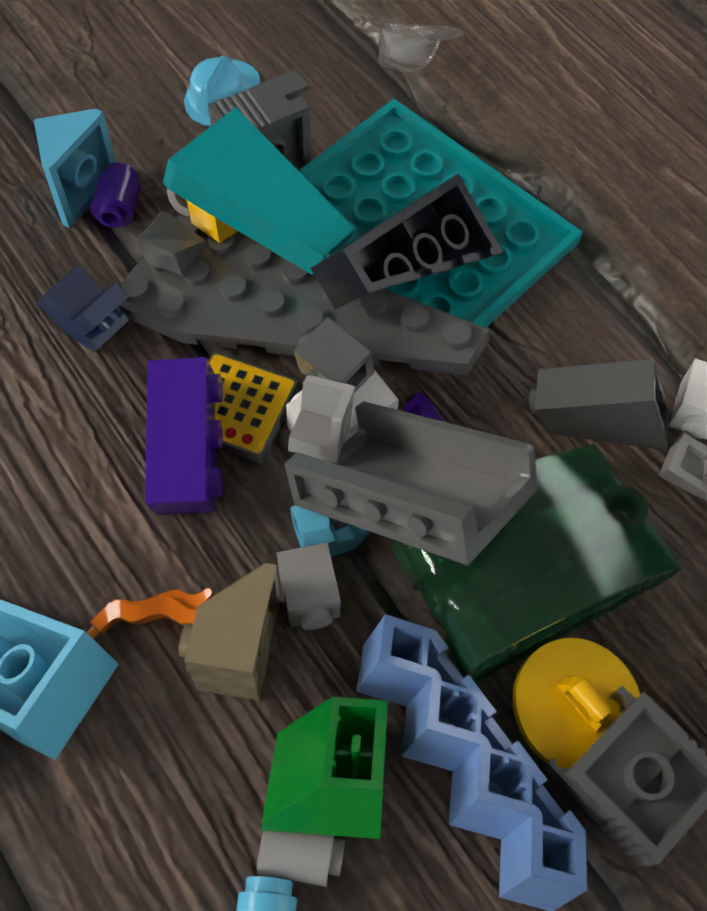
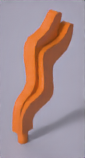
[86,588,215,639]

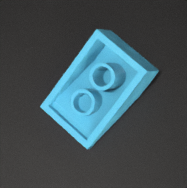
[0,599,119,760]

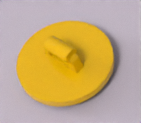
[512,638,640,769]

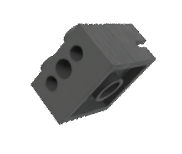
[208,70,311,171]
[542,686,707,867]

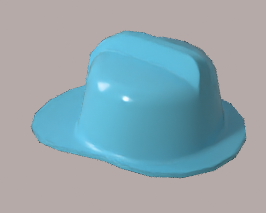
[184,55,260,127]

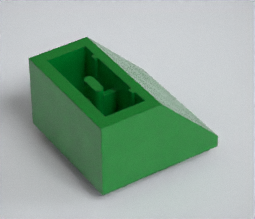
[262,697,388,839]

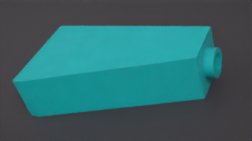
[163,107,355,275]

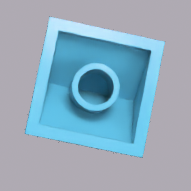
[34,108,116,228]

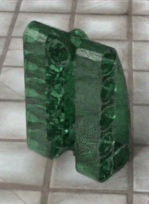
[390,444,683,683]

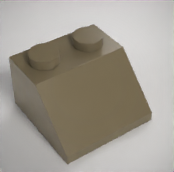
[179,563,281,701]

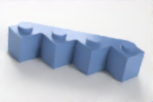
[356,614,587,911]

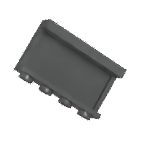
[284,401,538,565]

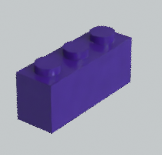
[145,357,223,515]

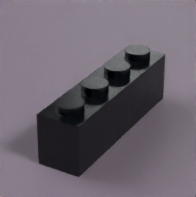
[310,173,503,309]

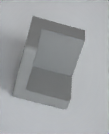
[288,375,355,463]

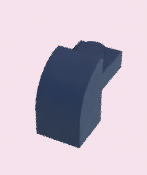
[37,265,130,350]

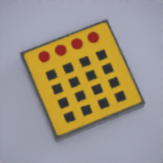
[209,351,299,465]

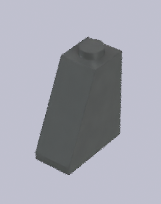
[529,358,669,449]

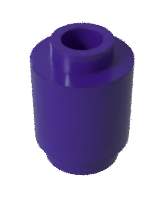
[90,162,141,228]

